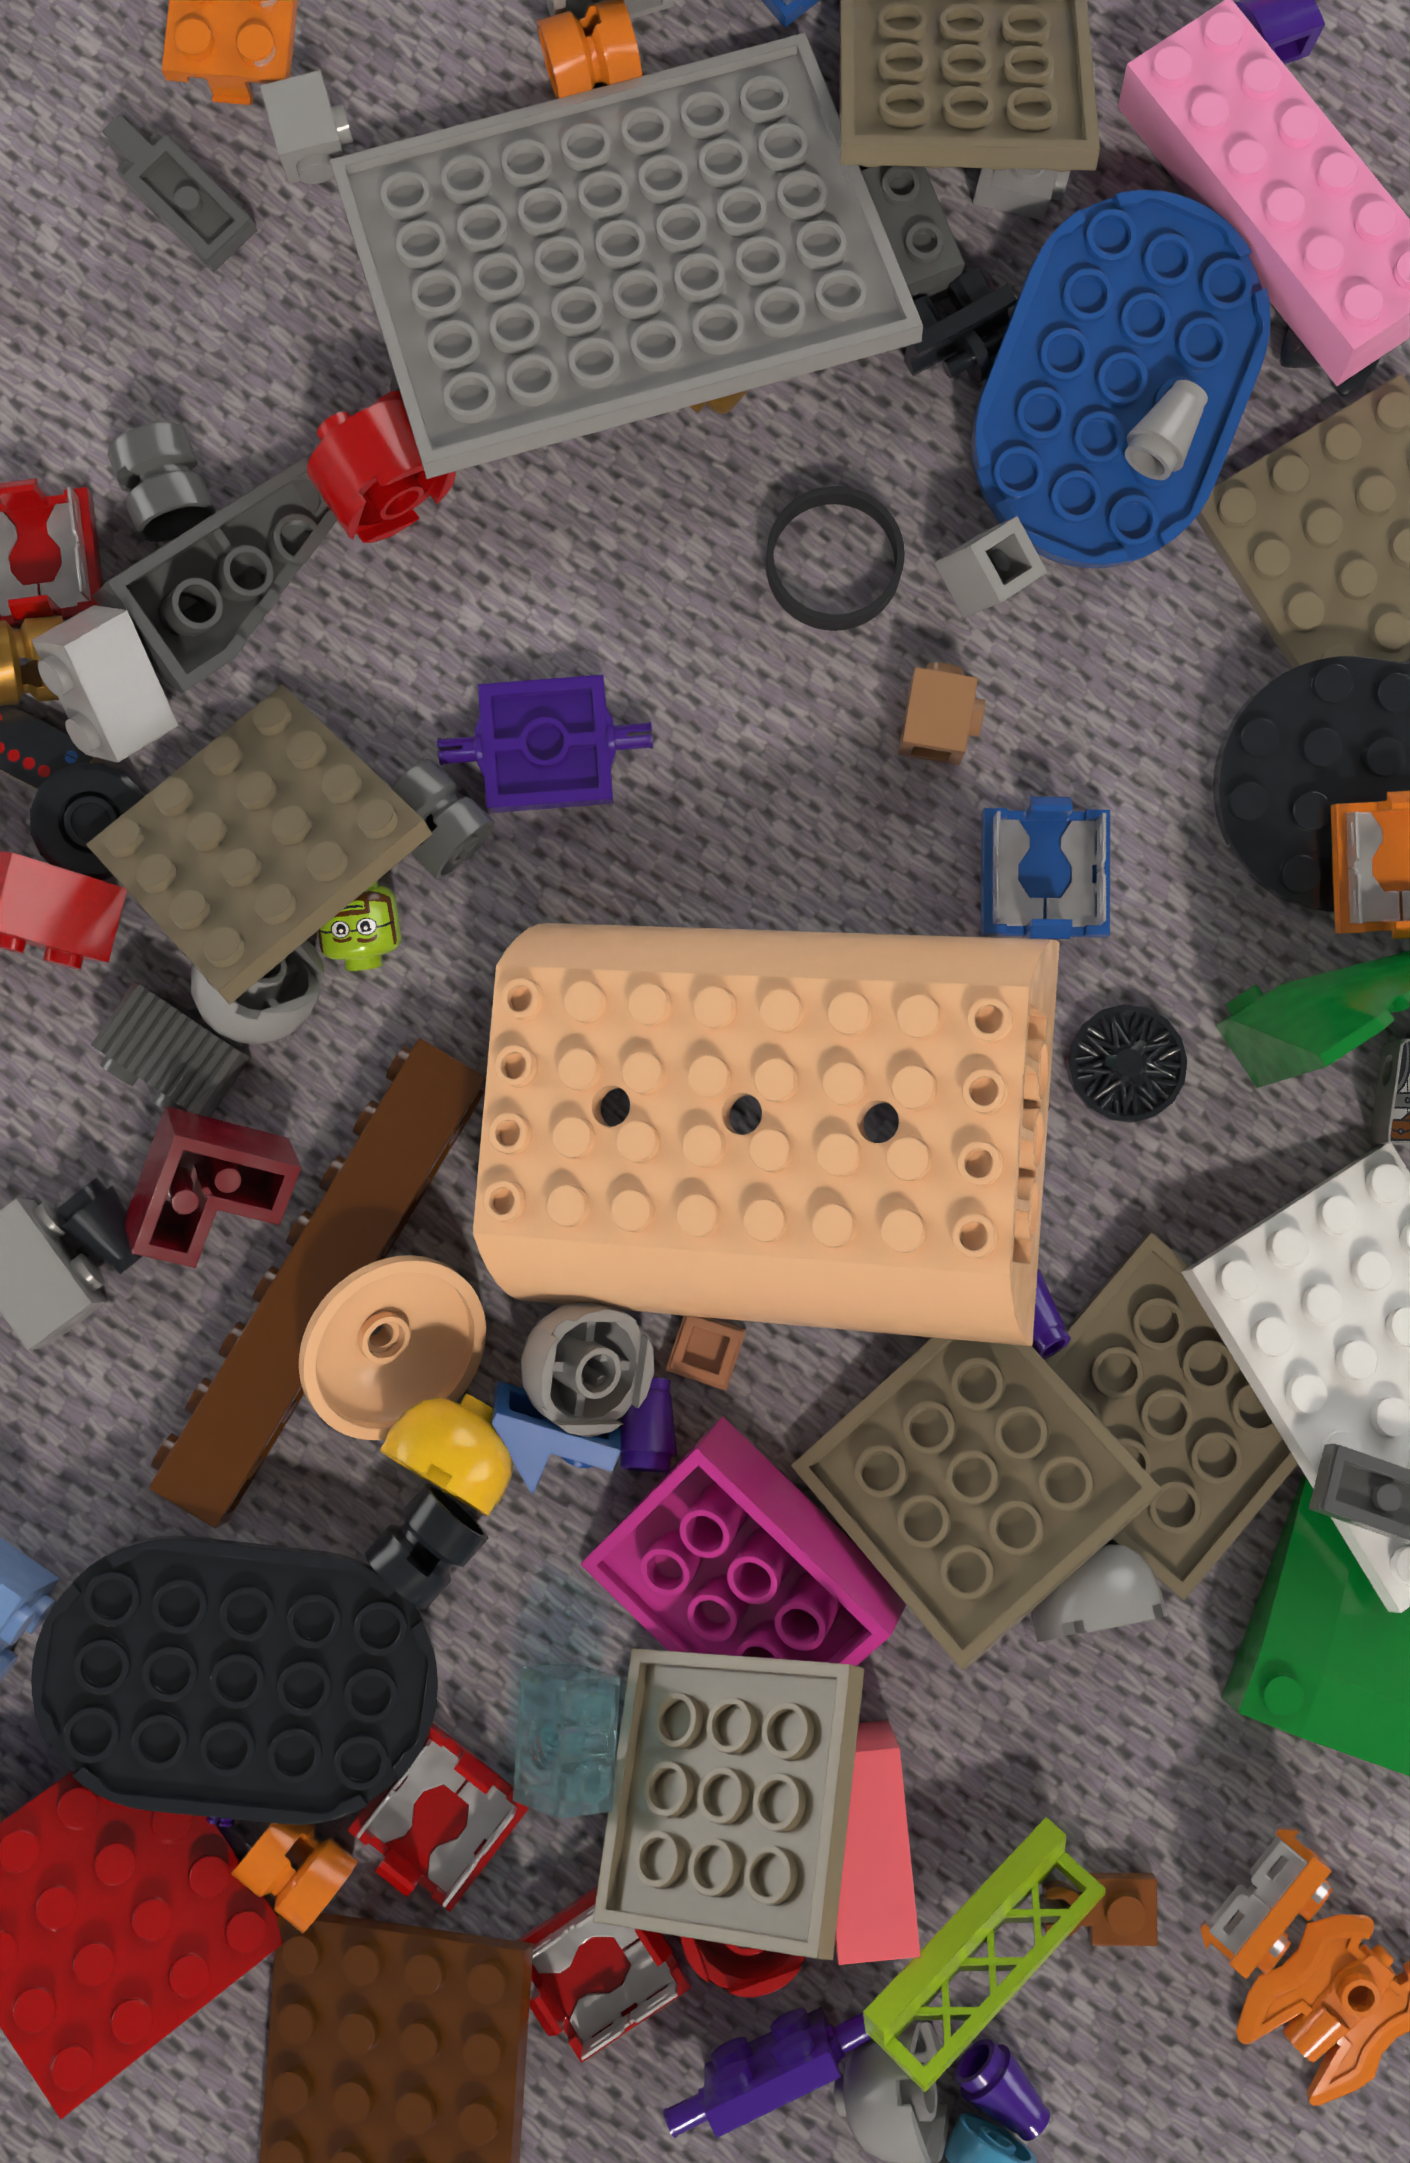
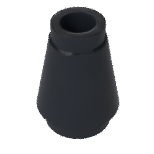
[56,1178,143,1274]

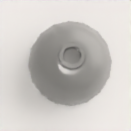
[191,940,324,1045]
[521,1302,654,1437]
[1031,1545,1167,1642]
[834,2021,949,2163]

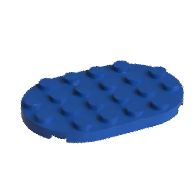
[971,190,1271,569]

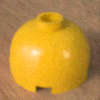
[380,1394,513,1516]

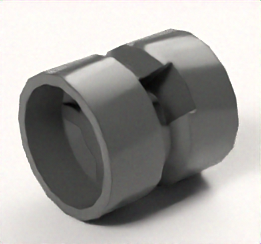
[107,422,216,542]
[391,759,495,880]

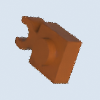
[1042,1873,1158,1946]

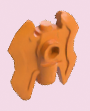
[1236,1914,1410,2106]

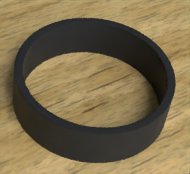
[766,486,905,631]

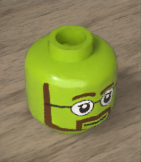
[317,881,402,971]

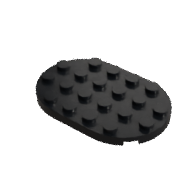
[1213,656,1410,913]
[31,1535,438,1825]

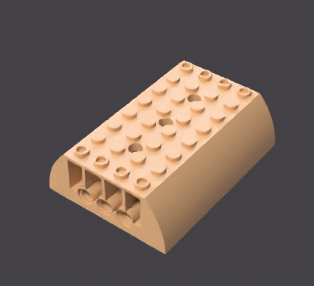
[473,923,1060,1346]

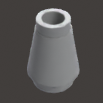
[1125,380,1208,480]

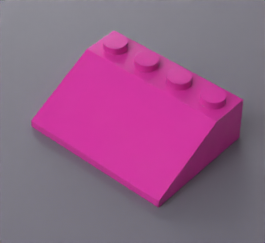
[580,1416,907,1666]

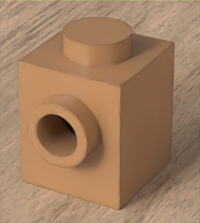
[897,662,986,765]

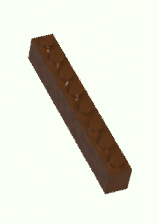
[148,1038,486,1529]

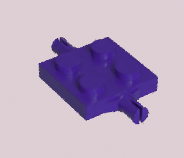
[437,675,653,813]
[663,2007,873,2138]

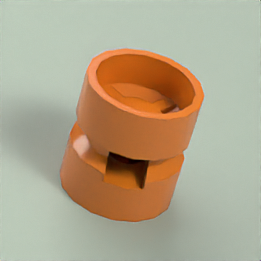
[536,0,642,99]
[231,1823,358,1933]

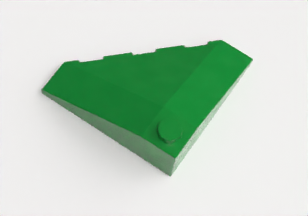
[1215,951,1410,1088]
[1221,1473,1410,1776]

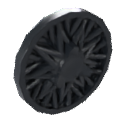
[30,763,144,880]
[1067,1004,1188,1123]

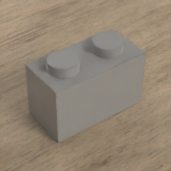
[31,605,179,763]
[0,1199,108,1350]

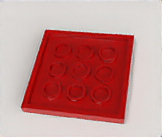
[0,1771,283,2119]

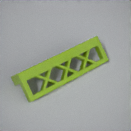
[863,1817,1106,2092]

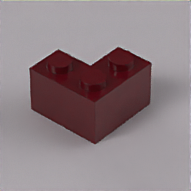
[124,1106,302,1268]

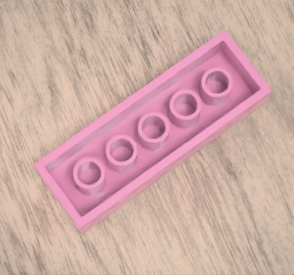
[1118,0,1410,386]

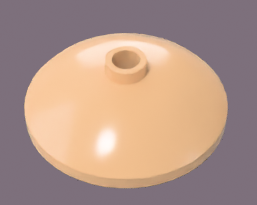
[299,1255,486,1440]

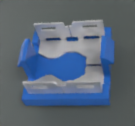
[981,796,1110,939]

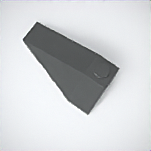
[93,453,337,694]

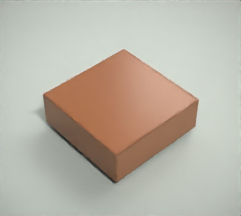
[666,1315,746,1391]

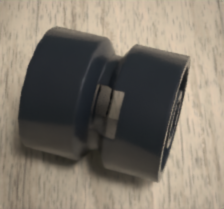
[364,1483,489,1609]

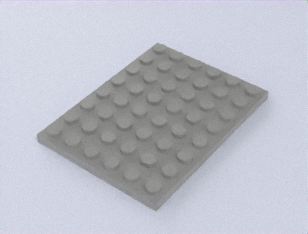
[330,33,923,479]

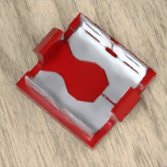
[0,478,103,627]
[347,1722,532,1912]
[516,1885,691,2063]

